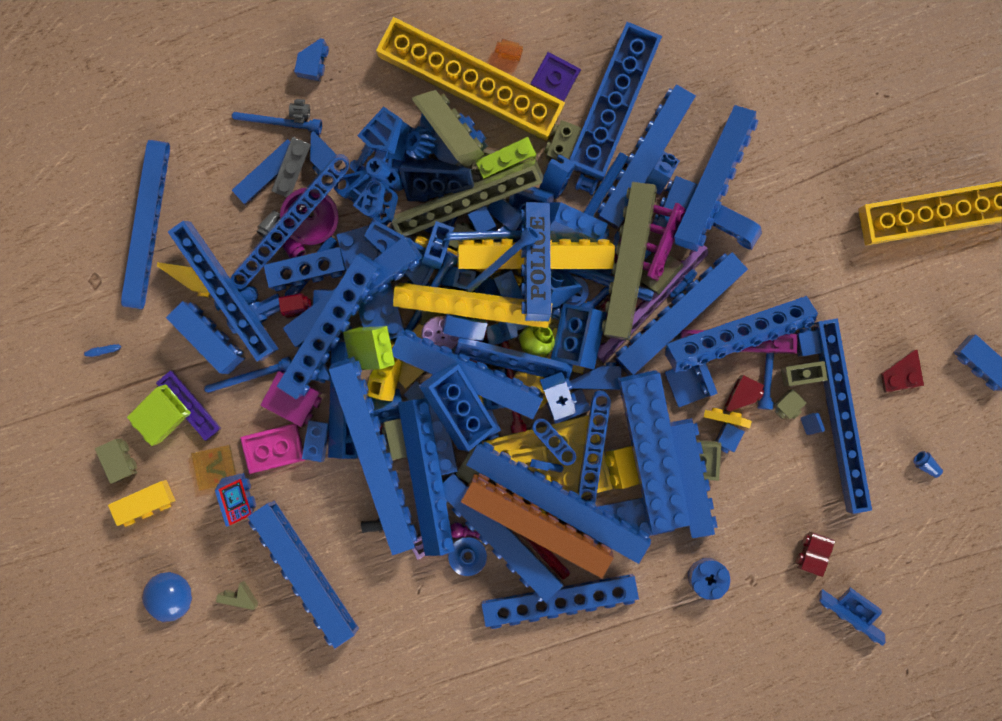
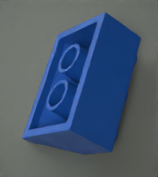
[550,202,608,242]
[551,303,607,369]

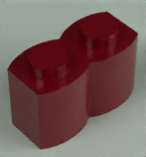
[279,293,313,319]
[796,531,835,577]

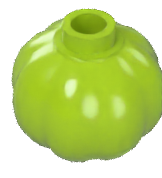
[519,326,555,358]

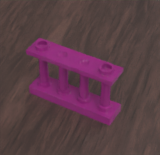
[614,203,686,281]

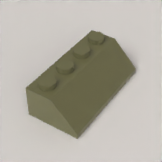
[412,90,484,168]

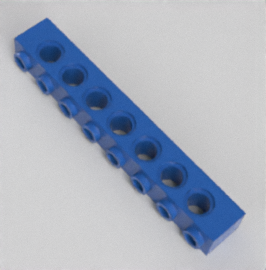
[277,253,381,399]
[665,296,818,373]
[482,574,639,629]

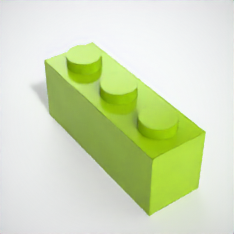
[475,137,536,180]

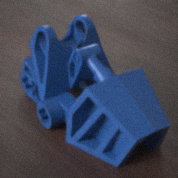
[334,106,412,226]

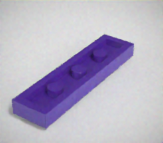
[156,370,222,441]

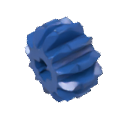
[404,126,436,160]

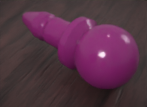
[450,523,480,538]

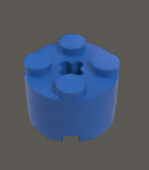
[688,558,730,600]

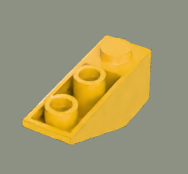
[367,341,403,401]

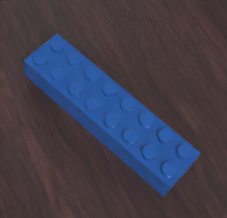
[570,22,662,181]
[614,252,748,376]
[618,370,691,534]
[248,500,359,649]

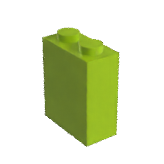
[343,326,395,370]
[127,384,191,446]

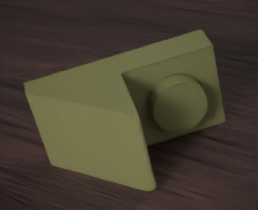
[216,581,258,610]

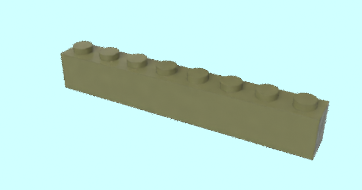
[392,159,543,237]
[602,182,657,341]

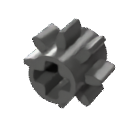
[289,99,310,123]

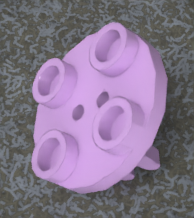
[422,316,459,350]

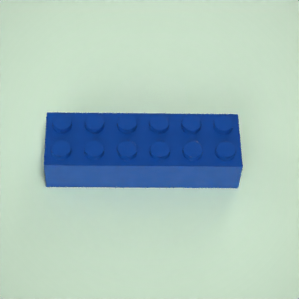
[337,225,405,341]

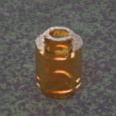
[495,39,524,62]

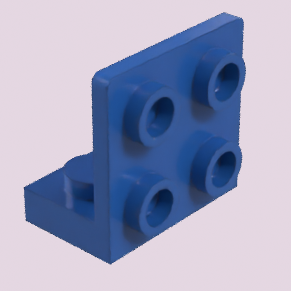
[665,364,718,407]

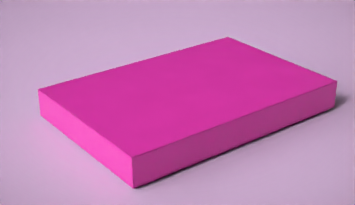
[240,423,305,474]

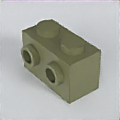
[544,120,582,163]

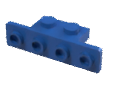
[819,587,886,646]

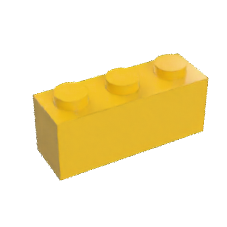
[108,480,176,527]

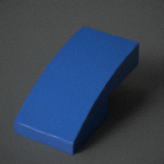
[442,314,487,341]

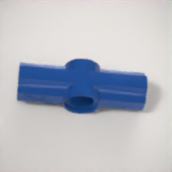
[226,293,280,334]

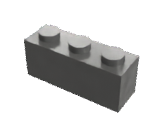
[272,137,311,197]

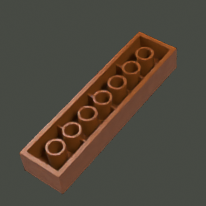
[461,473,614,578]

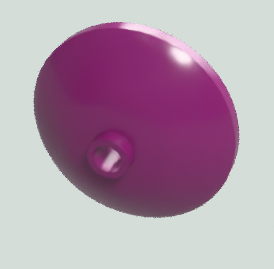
[280,188,339,245]

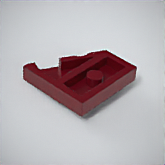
[881,349,924,392]

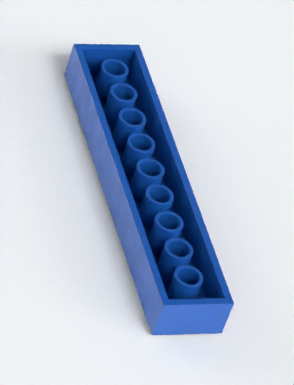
[329,357,417,555]

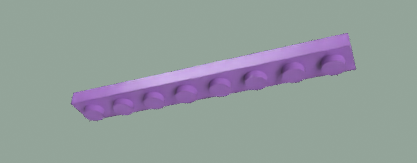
[597,245,708,364]

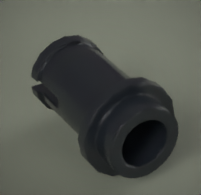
[361,518,384,533]

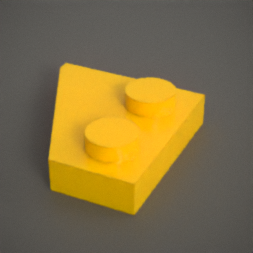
[704,407,752,428]

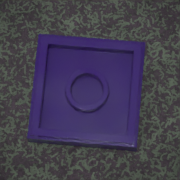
[530,52,581,102]

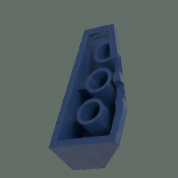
[399,156,474,202]

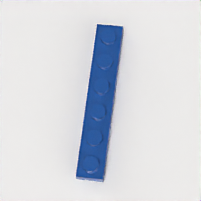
[455,337,573,379]

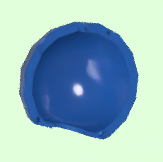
[142,572,192,622]

